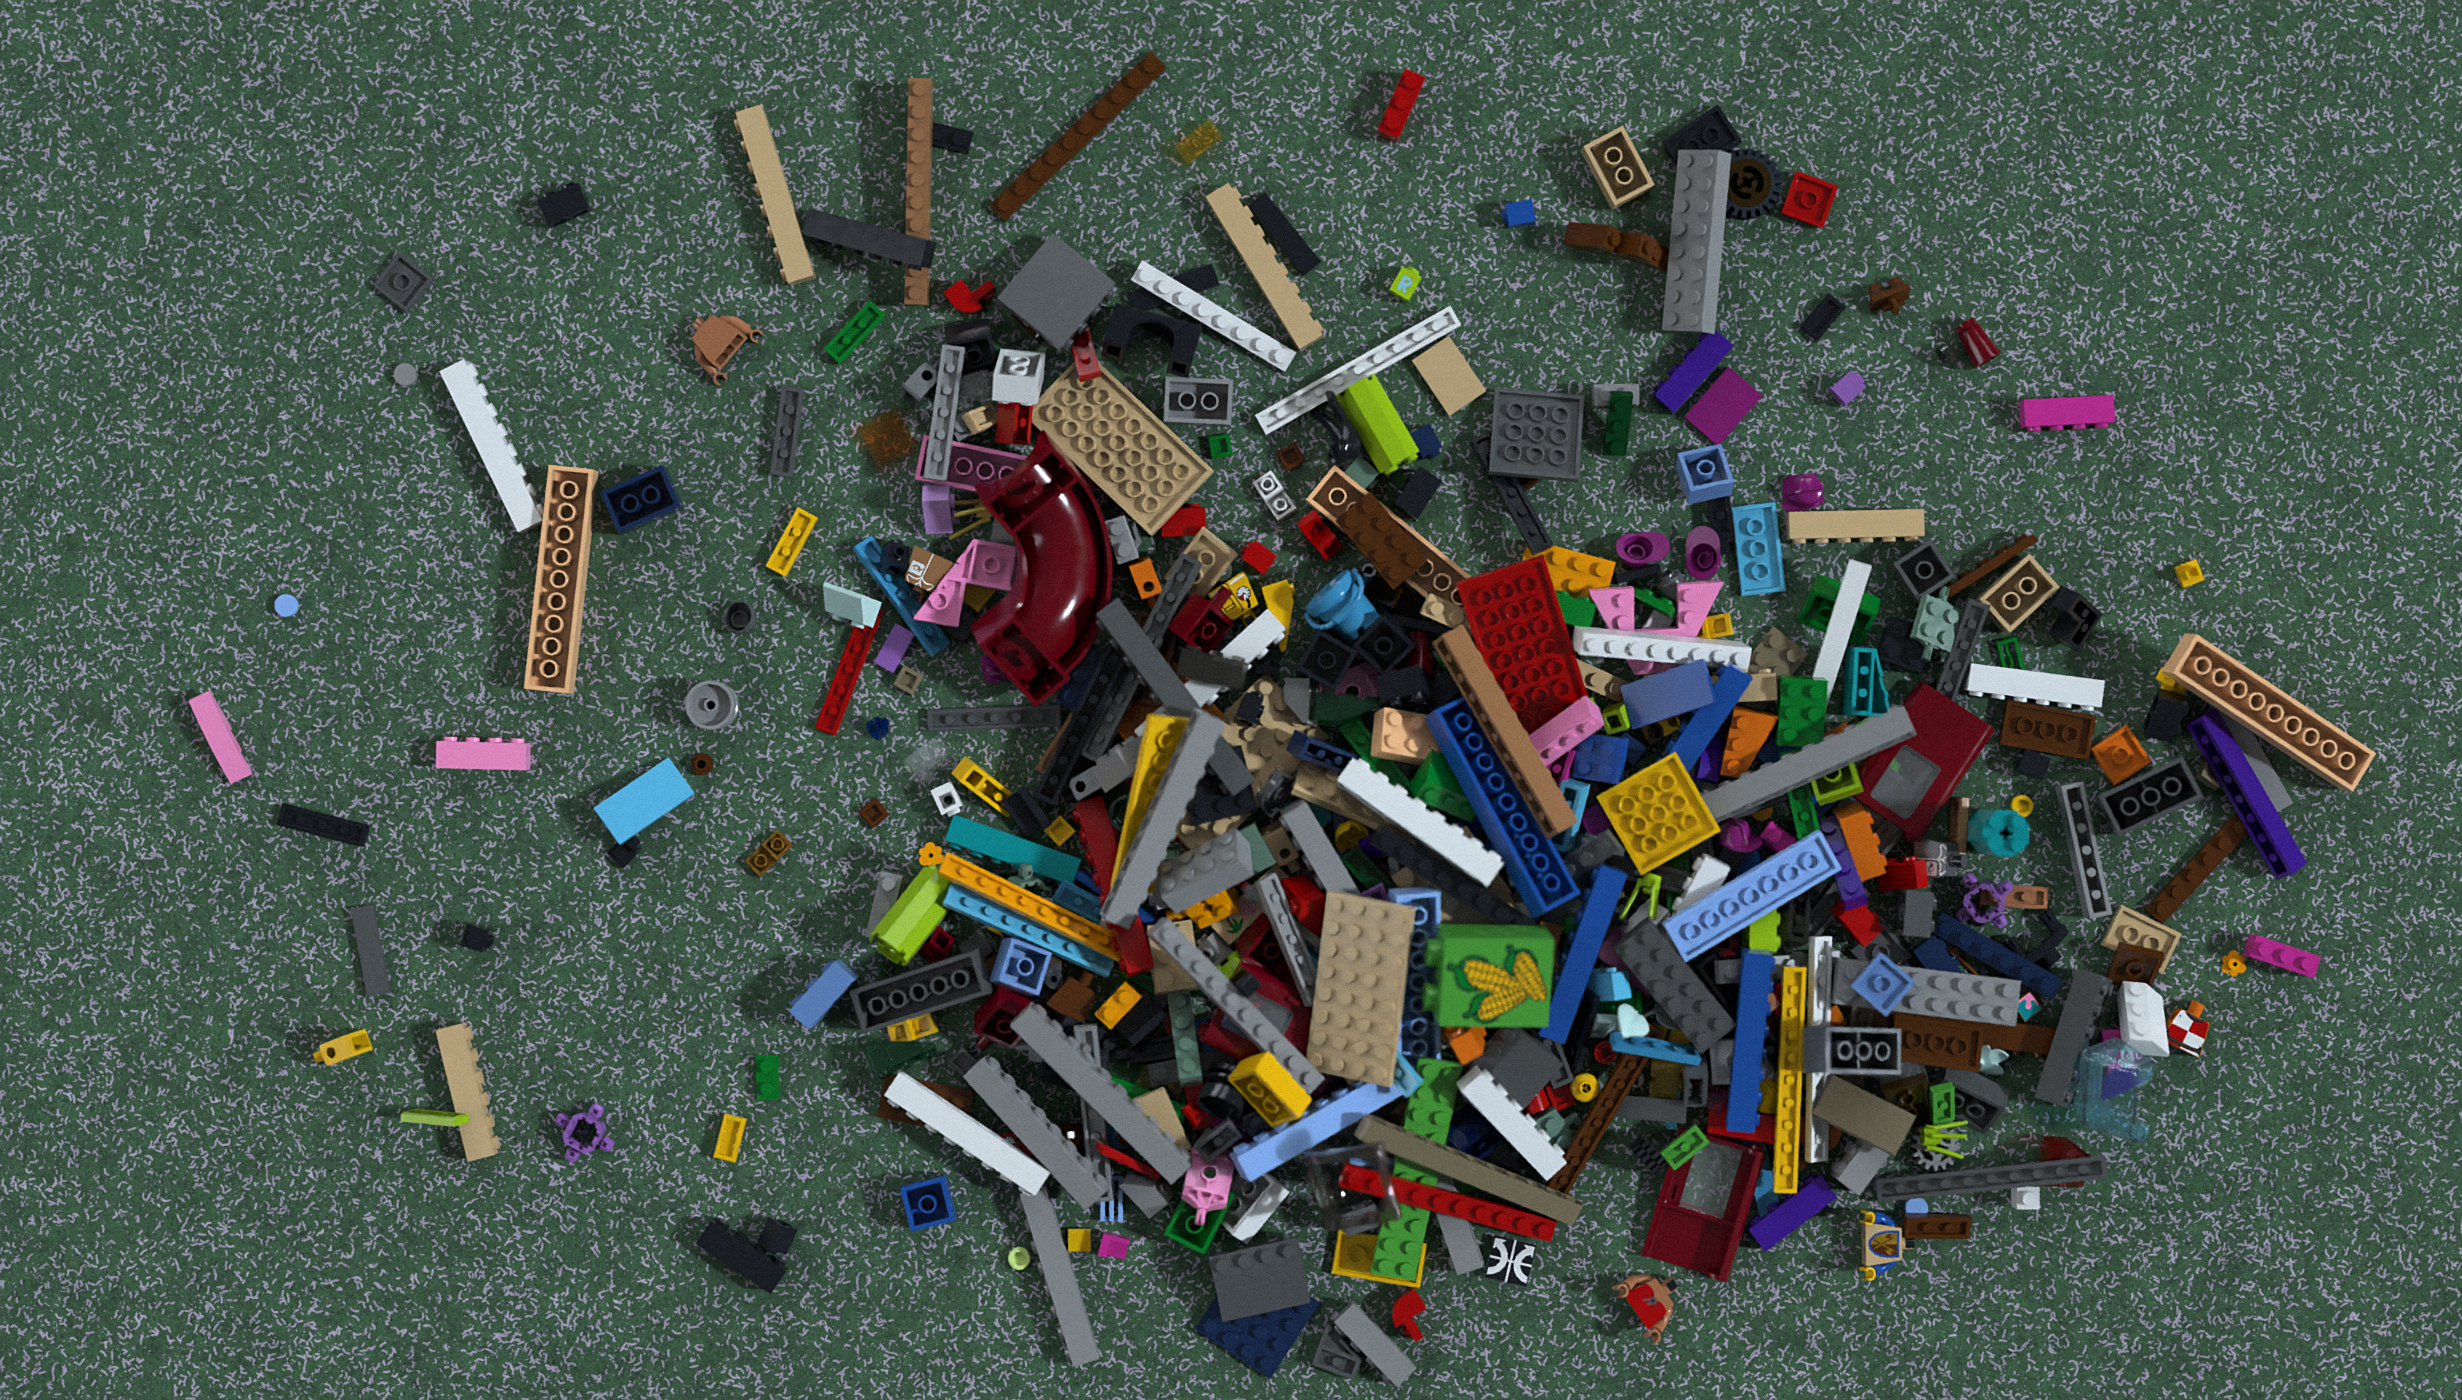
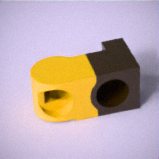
[1636,716,1681,746]

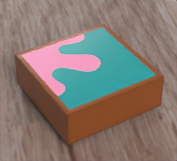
[2017,990,2043,1022]

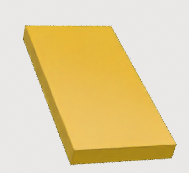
[1331,1228,1427,1288]

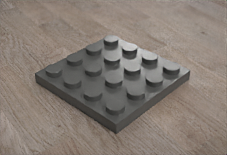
[1488,387,1584,482]

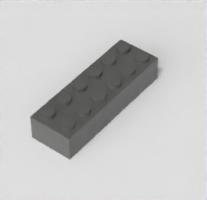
[1612,916,1737,1053]
[849,947,994,1034]
[2034,968,2114,1109]

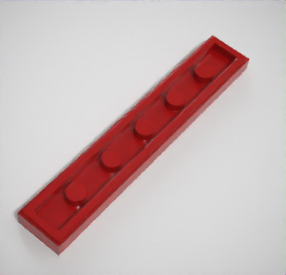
[815,609,884,736]

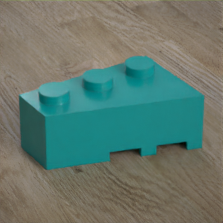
[1842,647,1890,717]

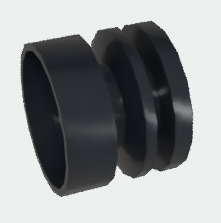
[1196,1062,1246,1120]

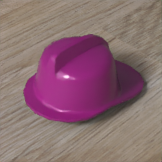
[1782,473,1824,511]
[1686,526,1722,580]
[1616,532,1670,568]
[1715,817,1762,852]

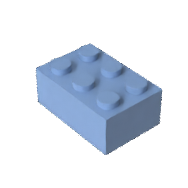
[789,959,859,1030]

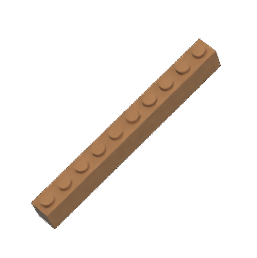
[904,78,933,307]
[1433,625,1578,840]

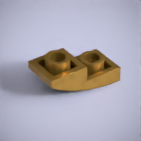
[745,829,793,878]

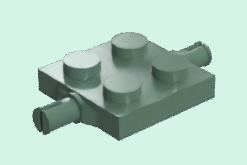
[1910,586,1962,661]
[1511,1106,1580,1160]

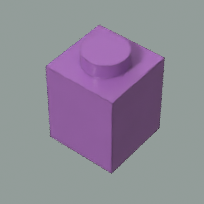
[1828,370,1866,407]

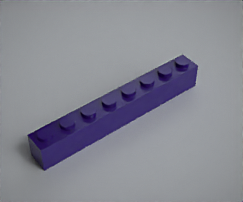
[2185,707,2307,880]

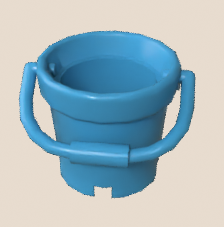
[1304,569,1379,644]

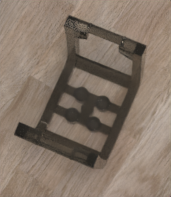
[1302,1112,1402,1231]

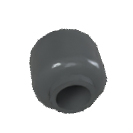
[1656,569,1686,604]

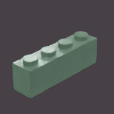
[1167,990,1203,1087]

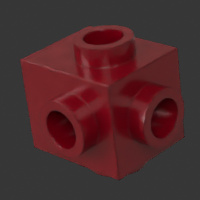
[916,926,955,963]
[1707,933,1740,960]

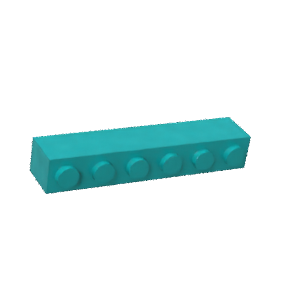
[945,814,1082,885]

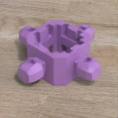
[1956,872,2014,929]
[554,1102,615,1162]

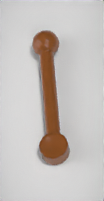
[1950,947,1979,975]

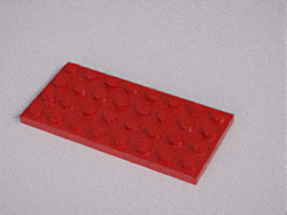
[1456,554,1588,736]

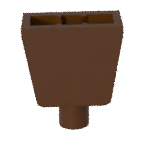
[1042,968,1096,1021]

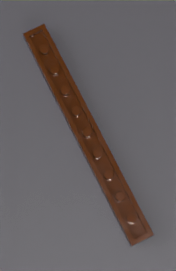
[989,52,1166,222]
[1530,1021,1664,1217]

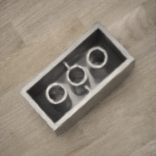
[2095,756,2203,838]
[1803,1027,1901,1075]

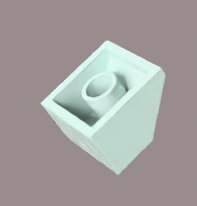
[823,582,882,629]

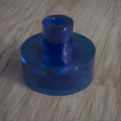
[866,717,890,740]

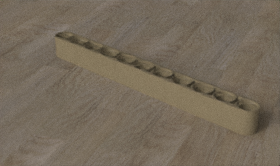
[1355,1114,1584,1225]

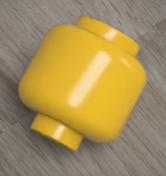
[1569,1072,1600,1102]

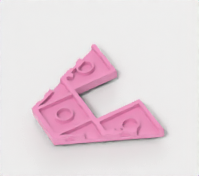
[913,539,1017,628]
[1588,580,1723,675]

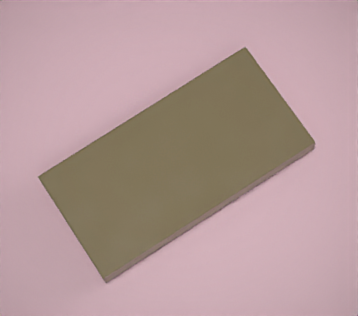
[1812,1075,1916,1157]

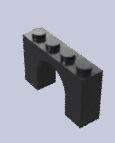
[1101,303,1203,378]

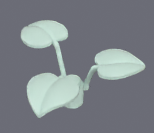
[1601,963,1681,1038]

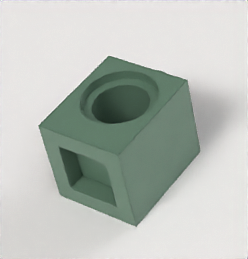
[1344,455,1379,490]

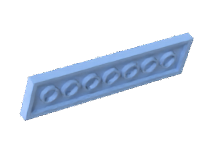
[1662,829,1841,962]

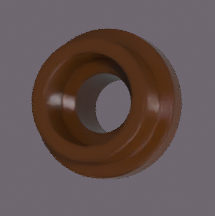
[691,753,714,775]

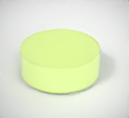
[1008,1246,1031,1270]

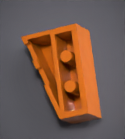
[1720,705,1779,778]
[1832,801,1887,881]
[1441,1026,1487,1065]

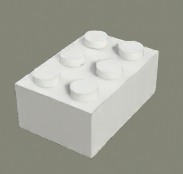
[992,349,1045,406]

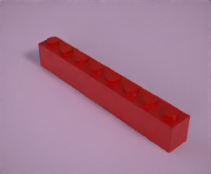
[1072,796,1155,978]

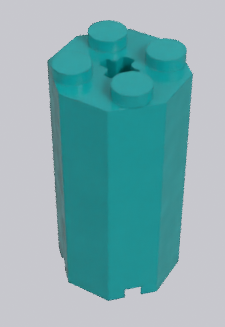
[1967,809,2029,857]

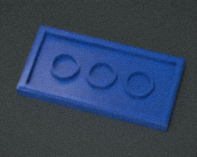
[1620,659,1717,729]

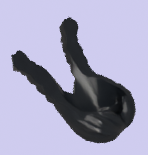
[1310,390,1361,465]

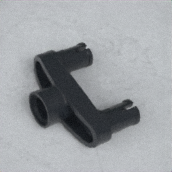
[2002,908,2069,968]

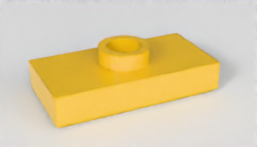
[713,1113,747,1163]

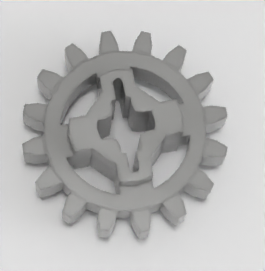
[1910,1123,1961,1171]

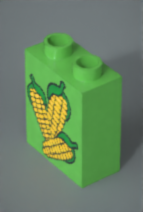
[1422,924,1554,1027]

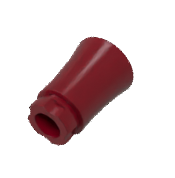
[1955,317,2002,369]
[1405,630,1435,678]

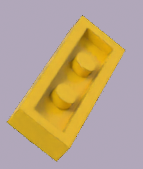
[766,507,818,577]

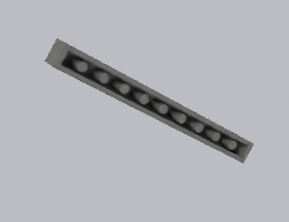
[1095,598,1255,797]

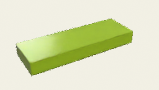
[401,1109,469,1127]

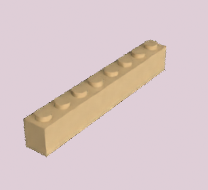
[734,105,816,286]
[1206,183,1323,351]

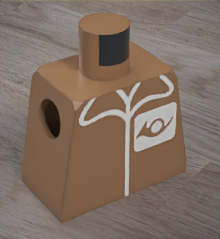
[905,546,954,603]

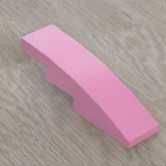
[189,690,252,784]

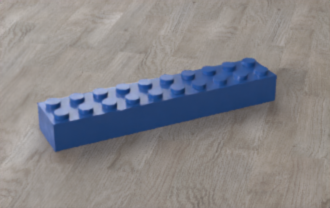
[1424,696,1580,919]

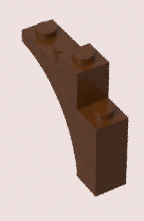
[1563,222,1669,274]

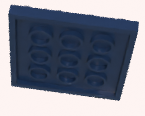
[1195,1295,1320,1379]

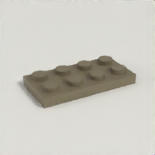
[1735,626,1808,710]

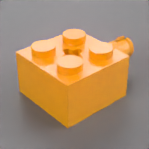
[1166,886,1239,929]

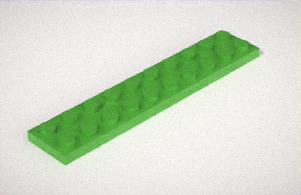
[1370,1055,1463,1281]

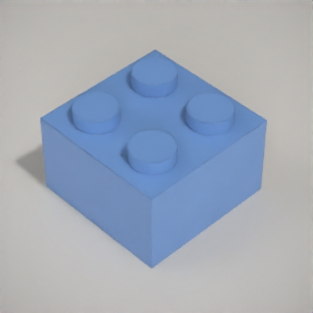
[1675,444,1734,505]
[989,938,1052,997]

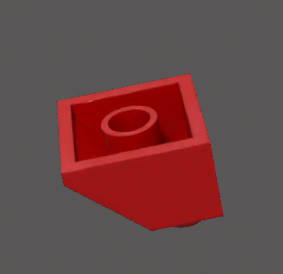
[1280,874,1326,936]

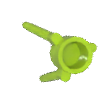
[1619,873,1662,920]
[1919,1120,1968,1159]

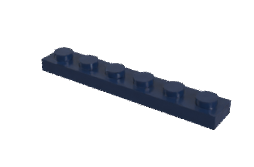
[1933,911,2063,1000]

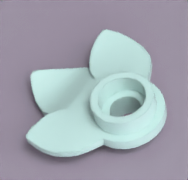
[1979,1045,2009,1075]

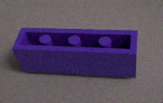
[1652,329,1734,415]
[1818,815,1867,911]
[1746,1173,1837,1252]

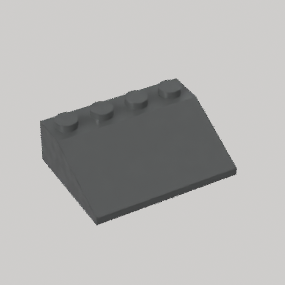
[1457,1027,1564,1112]
[1208,1236,1311,1322]

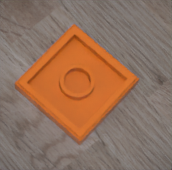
[2090,724,2152,786]

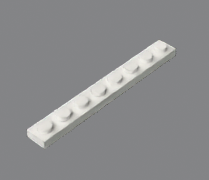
[1131,260,1296,372]

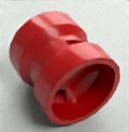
[1592,1040,1617,1064]

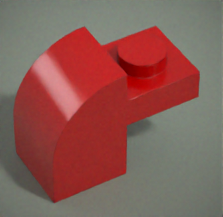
[943,279,996,315]
[1297,509,1343,562]
[1392,1287,1427,1342]

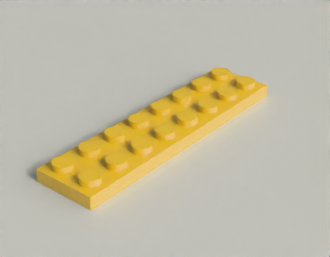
[1110,714,1190,892]

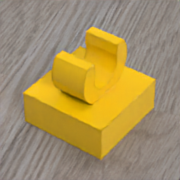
[2174,559,2205,588]

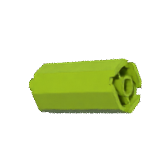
[1336,374,1419,477]
[869,864,960,966]

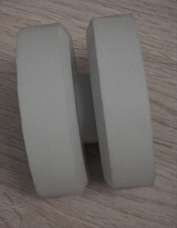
[685,680,739,730]

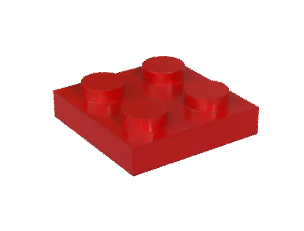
[1780,171,1838,229]

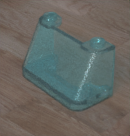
[2077,1037,2154,1143]

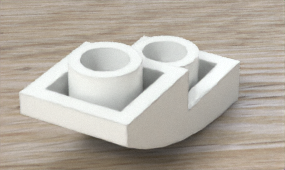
[1252,470,1297,522]

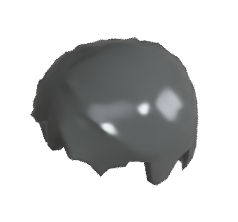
[720,601,757,635]

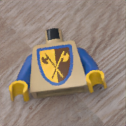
[1859,1210,1915,1281]

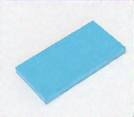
[1731,502,1786,596]
[593,757,695,845]

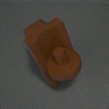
[1868,276,1911,316]

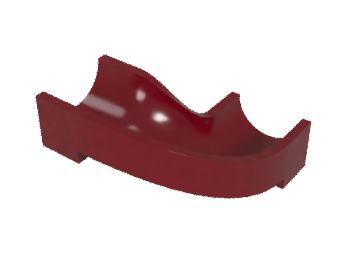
[971,429,1112,707]

